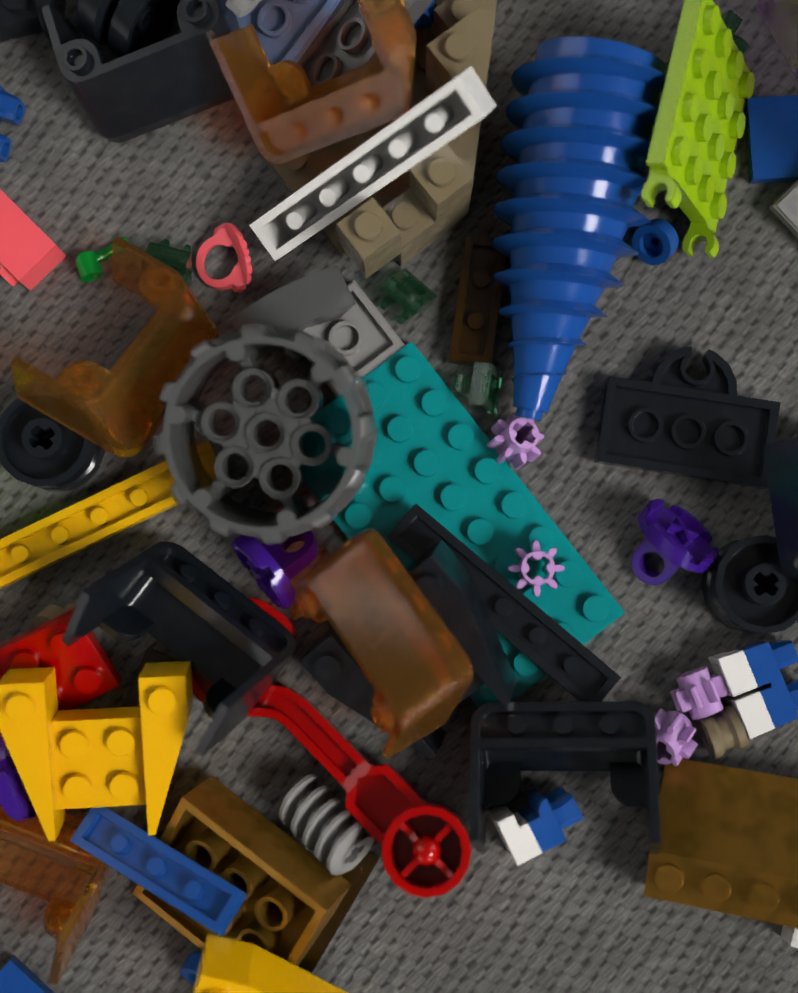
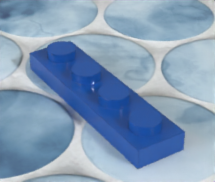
[69,807,247,937]

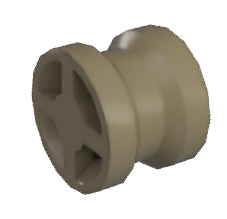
[696,705,749,759]

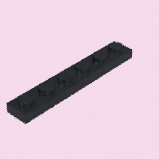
[387,503,621,702]

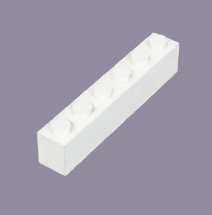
[249,66,497,261]

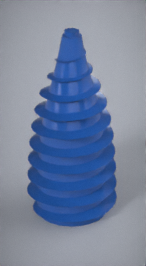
[492,36,668,421]

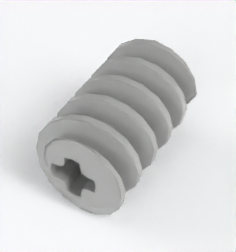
[279,773,375,876]

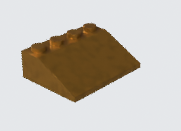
[644,758,798,929]
[132,776,351,967]

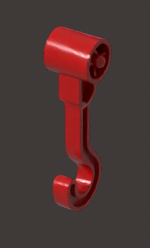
[181,597,473,898]

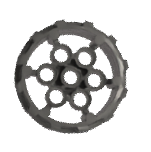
[152,324,378,545]

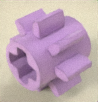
[487,412,544,470]
[507,540,565,597]
[670,666,729,720]
[654,709,698,766]

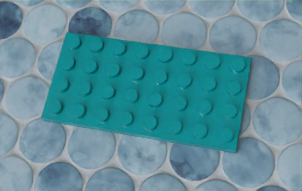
[302,341,625,708]

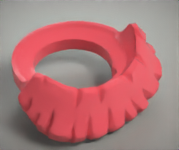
[196,223,252,294]

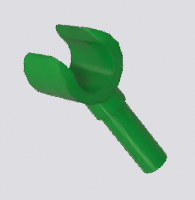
[75,236,130,283]

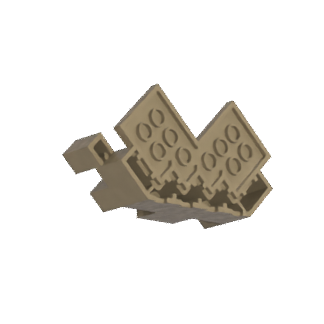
[265,0,497,279]

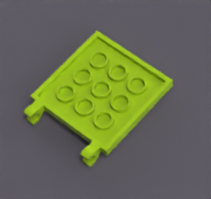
[641,0,755,258]

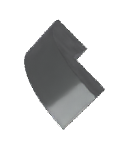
[230,265,356,356]

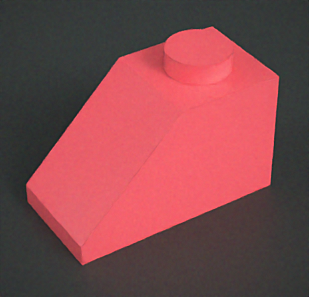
[0,189,66,291]

